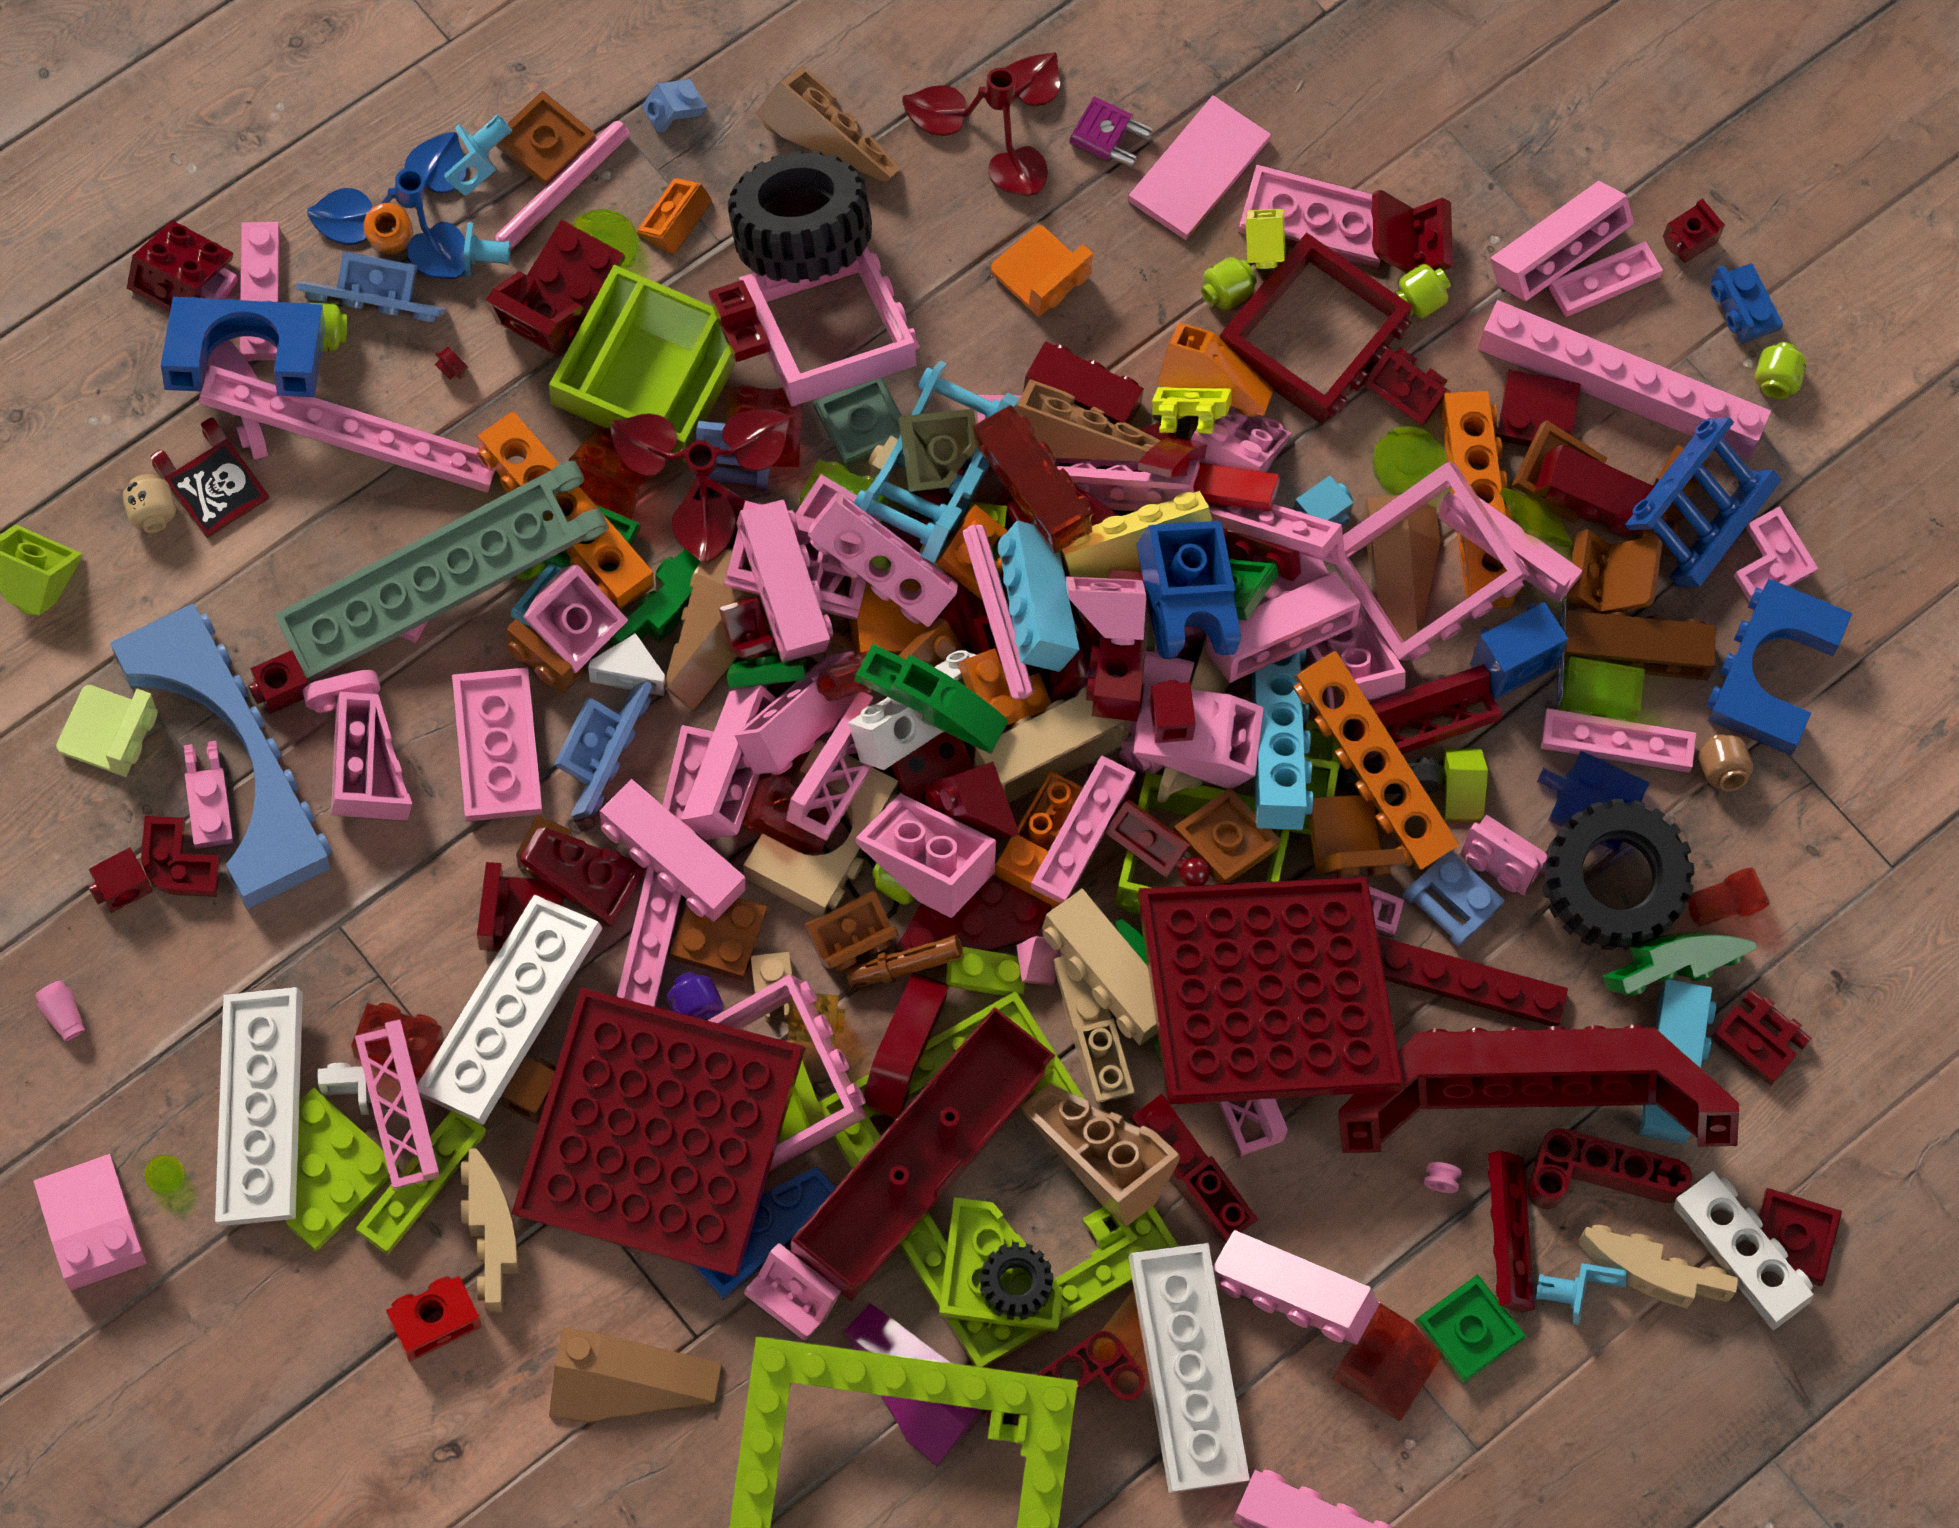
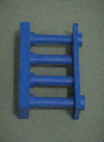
[1625,417,1782,587]

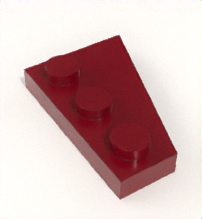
[519,827,648,927]

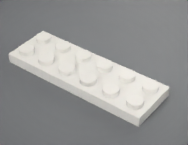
[417,895,602,1125]
[215,987,303,1226]
[1128,1243,1250,1493]

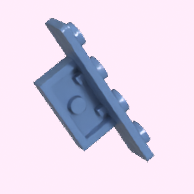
[296,251,447,322]
[554,681,652,820]

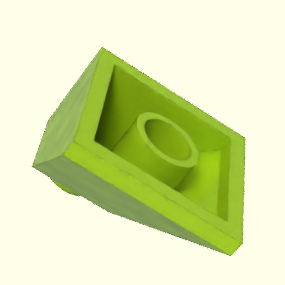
[0,524,83,616]

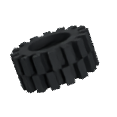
[980,1242,1053,1320]

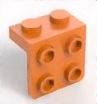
[991,225,1093,318]

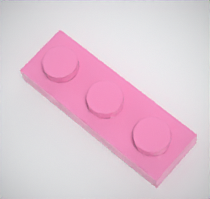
[1549,241,1663,318]

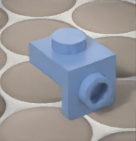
[642,79,707,133]

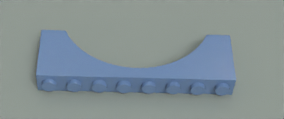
[110,603,333,909]

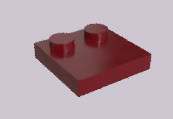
[1496,369,1581,447]

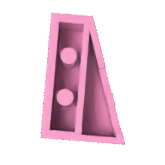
[331,691,412,821]

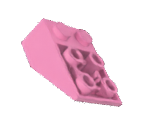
[1191,406,1291,473]
[1133,683,1263,789]

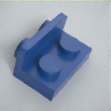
[1710,263,1783,344]

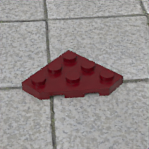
[895,875,1051,971]

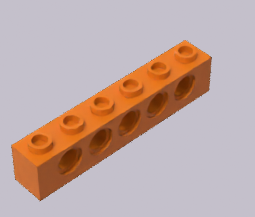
[1440,391,1521,609]
[477,411,654,611]
[1293,651,1459,870]

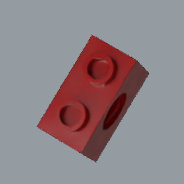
[386,1276,482,1362]

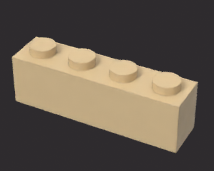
[1042,889,1158,1046]

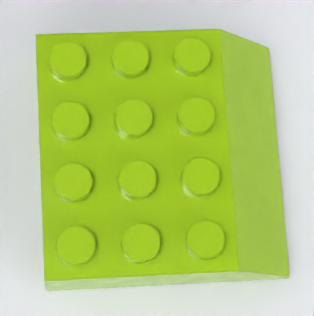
[549,265,735,462]

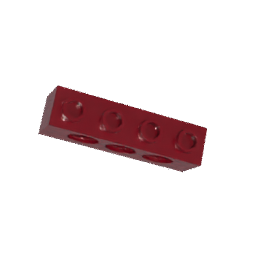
[1086,569,1150,722]

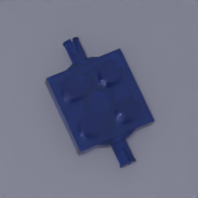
[1537,751,1650,852]

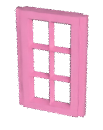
[724,501,872,620]

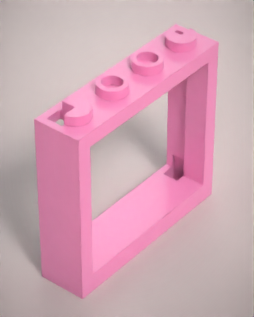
[739,247,920,407]
[1337,462,1530,662]
[708,974,867,1171]

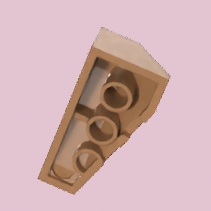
[755,66,901,182]
[1004,379,1161,462]
[664,548,767,710]
[549,1327,722,1423]

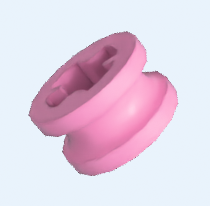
[1424,1162,1462,1193]

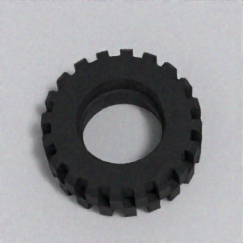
[728,151,872,283]
[1542,799,1695,951]

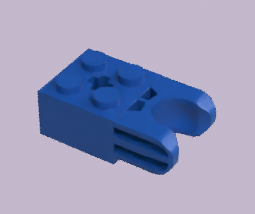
[1136,521,1241,659]

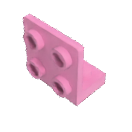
[1460,814,1547,896]

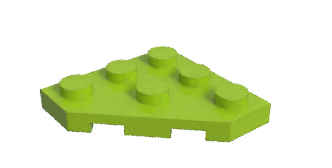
[286,1087,399,1253]
[939,1197,1063,1332]

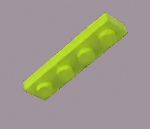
[356,1111,487,1255]

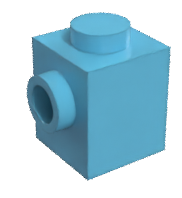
[1293,475,1354,529]

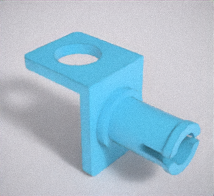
[444,114,512,196]
[462,223,511,277]
[1536,1263,1627,1325]

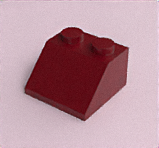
[924,762,1019,841]

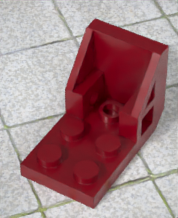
[486,219,625,358]

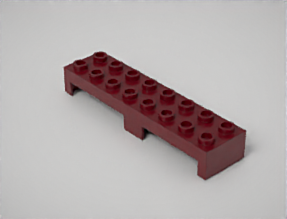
[791,1007,1056,1302]

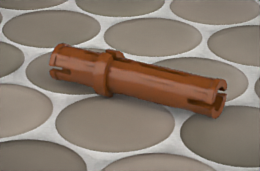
[846,935,964,991]

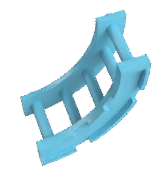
[854,360,1020,563]

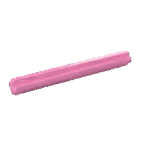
[495,121,630,250]
[963,525,1033,700]

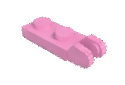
[184,741,234,849]

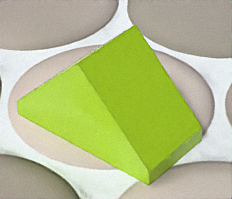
[1443,748,1488,822]

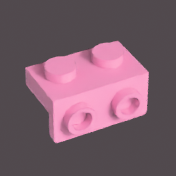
[744,1243,841,1340]

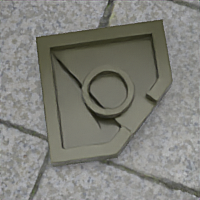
[899,409,979,492]

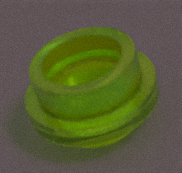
[144,1155,185,1194]

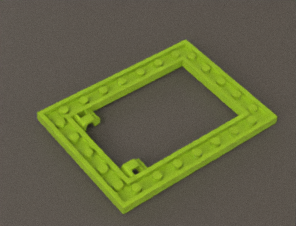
[818,991,1179,1368]
[729,1336,1078,1528]

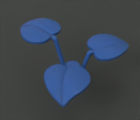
[307,132,466,279]

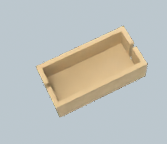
[974,686,1131,805]

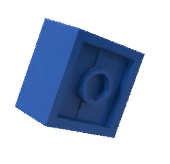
[1470,602,1569,700]

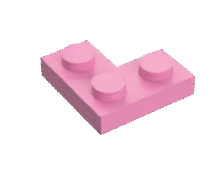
[1734,506,1819,602]

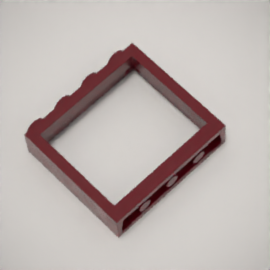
[1220,232,1412,425]

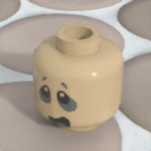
[123,474,176,533]

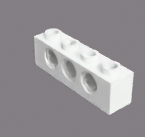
[848,650,975,770]
[1674,1171,1814,1331]

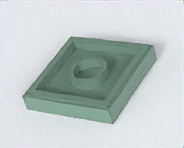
[813,377,902,468]

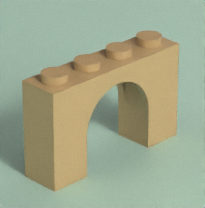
[743,740,899,917]

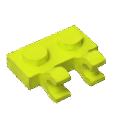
[1152,387,1232,434]

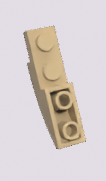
[1053,956,1134,1103]
[461,1148,519,1313]
[1578,1225,1739,1308]

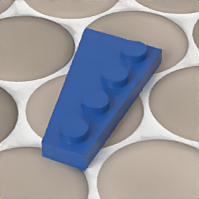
[692,1166,836,1300]

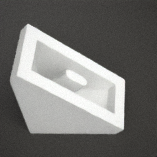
[588,633,665,696]

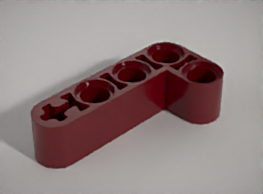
[862,972,950,1119]
[1528,1128,1692,1209]
[987,1331,1146,1426]

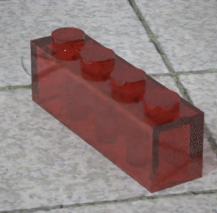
[973,405,1094,554]

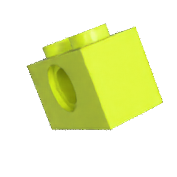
[1246,209,1286,269]

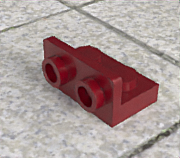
[1362,347,1451,427]

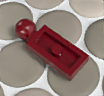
[1105,800,1210,886]

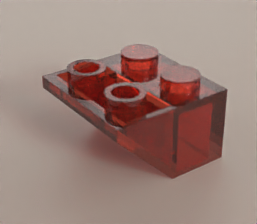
[1332,1302,1442,1422]

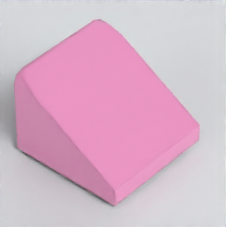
[1016,936,1061,986]

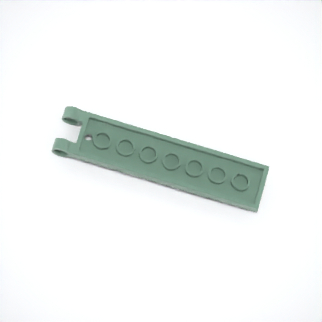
[274,461,609,683]

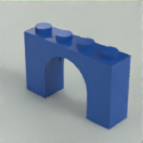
[160,297,325,397]
[1706,578,1853,756]

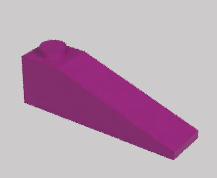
[844,1303,988,1467]

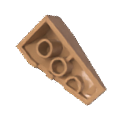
[1362,495,1440,642]
[1020,1084,1180,1227]

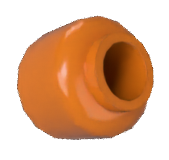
[363,203,414,255]

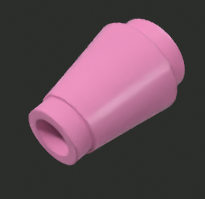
[35,980,85,1042]

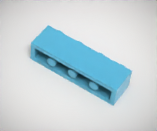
[998,521,1079,672]
[1638,979,1716,1144]

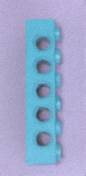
[1251,649,1313,830]

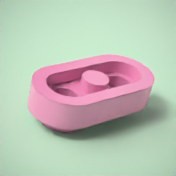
[302,670,381,713]
[1119,733,1165,774]

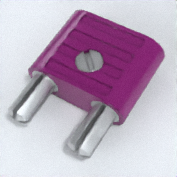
[1069,96,1153,168]

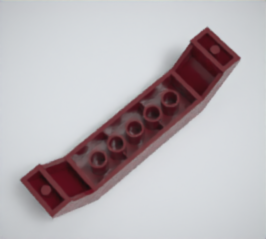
[1339,1025,1739,1153]

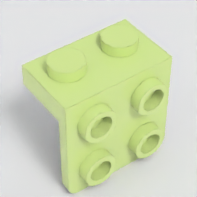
[56,685,158,777]

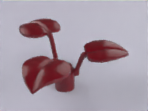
[902,52,1060,196]
[611,410,789,562]

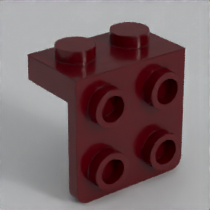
[1371,190,1453,274]

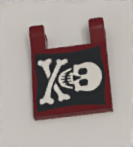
[151,417,270,538]

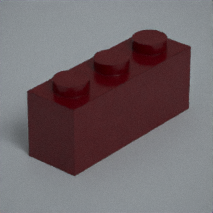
[1023,341,1144,425]
[1534,444,1655,536]

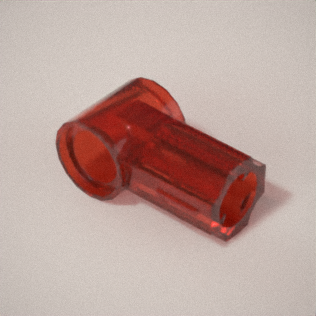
[816,650,874,701]
[1687,867,1770,927]

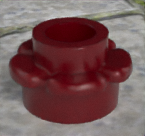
[434,346,468,380]

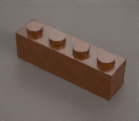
[1564,608,1716,681]

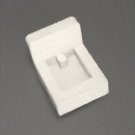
[318,1063,375,1115]

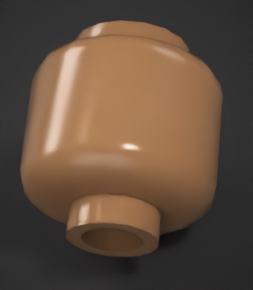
[1698,734,1754,792]

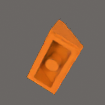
[636,178,712,254]

